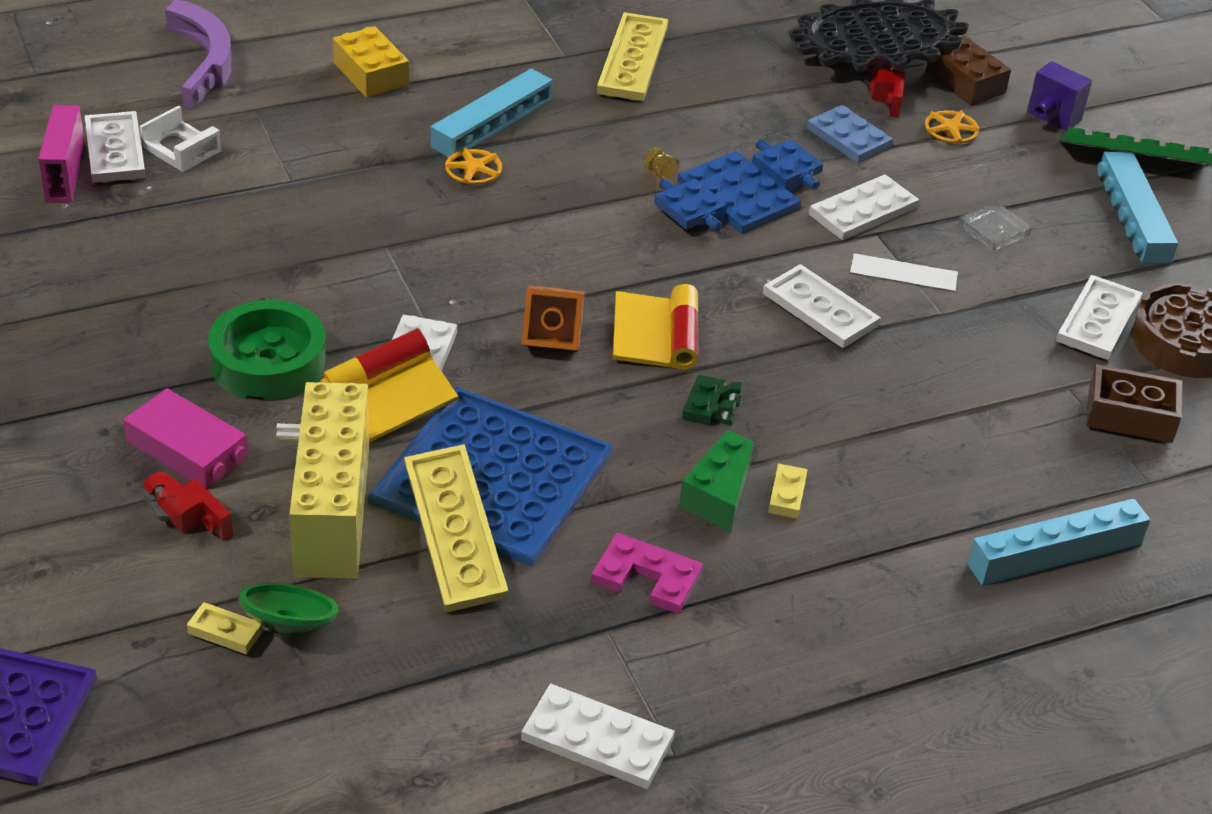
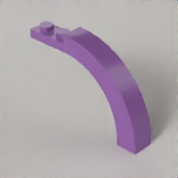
[165,0,232,110]

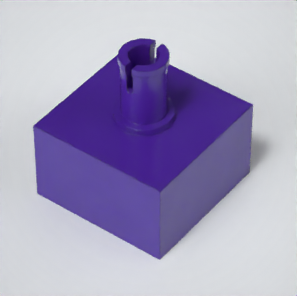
[1027,61,1093,131]

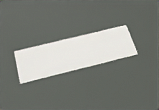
[850,253,958,291]

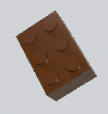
[925,36,1011,105]
[1086,364,1182,443]

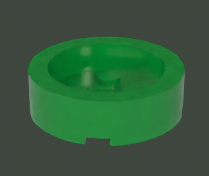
[208,300,326,401]

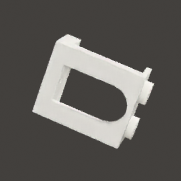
[139,106,221,172]

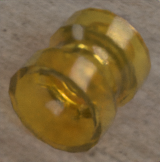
[644,147,679,180]

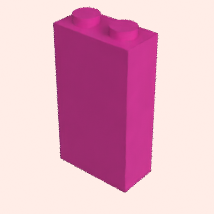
[38,105,85,203]
[123,388,248,489]

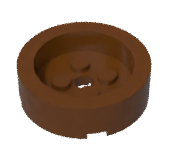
[1132,283,1212,378]

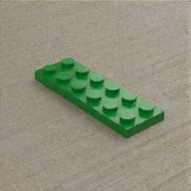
[1059,127,1212,164]

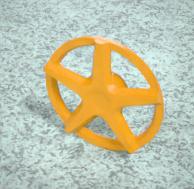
[925,110,980,144]
[445,147,502,185]

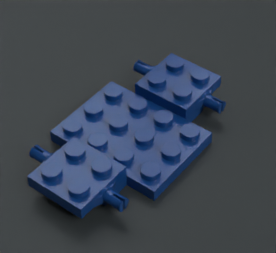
[654,139,824,234]

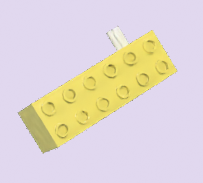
[276,382,369,579]

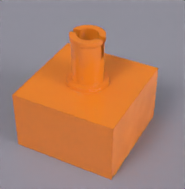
[521,286,585,350]

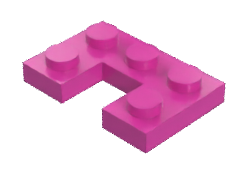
[591,533,703,614]

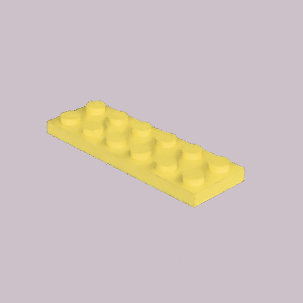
[597,12,669,101]
[404,444,509,612]

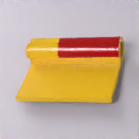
[613,284,699,369]
[320,328,459,443]

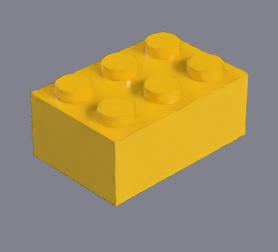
[333,26,409,98]

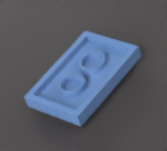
[807,105,893,163]

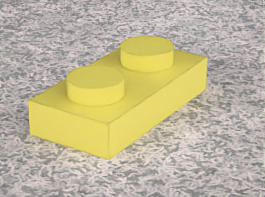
[768,464,808,519]
[187,602,263,655]

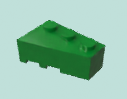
[679,430,754,532]

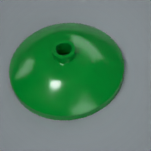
[238,583,338,636]

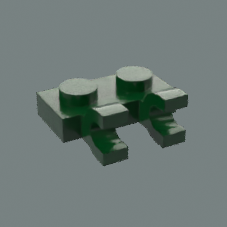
[682,375,743,426]

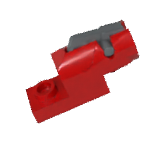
[864,65,905,118]
[143,472,233,541]

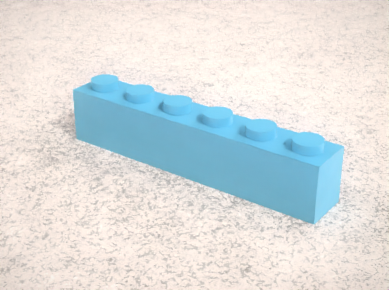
[430,68,553,157]
[1097,152,1178,264]
[967,499,1151,586]

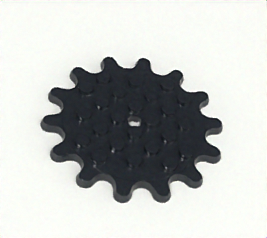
[789,0,969,71]

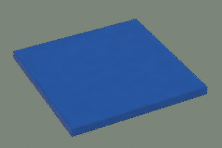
[368,387,614,567]

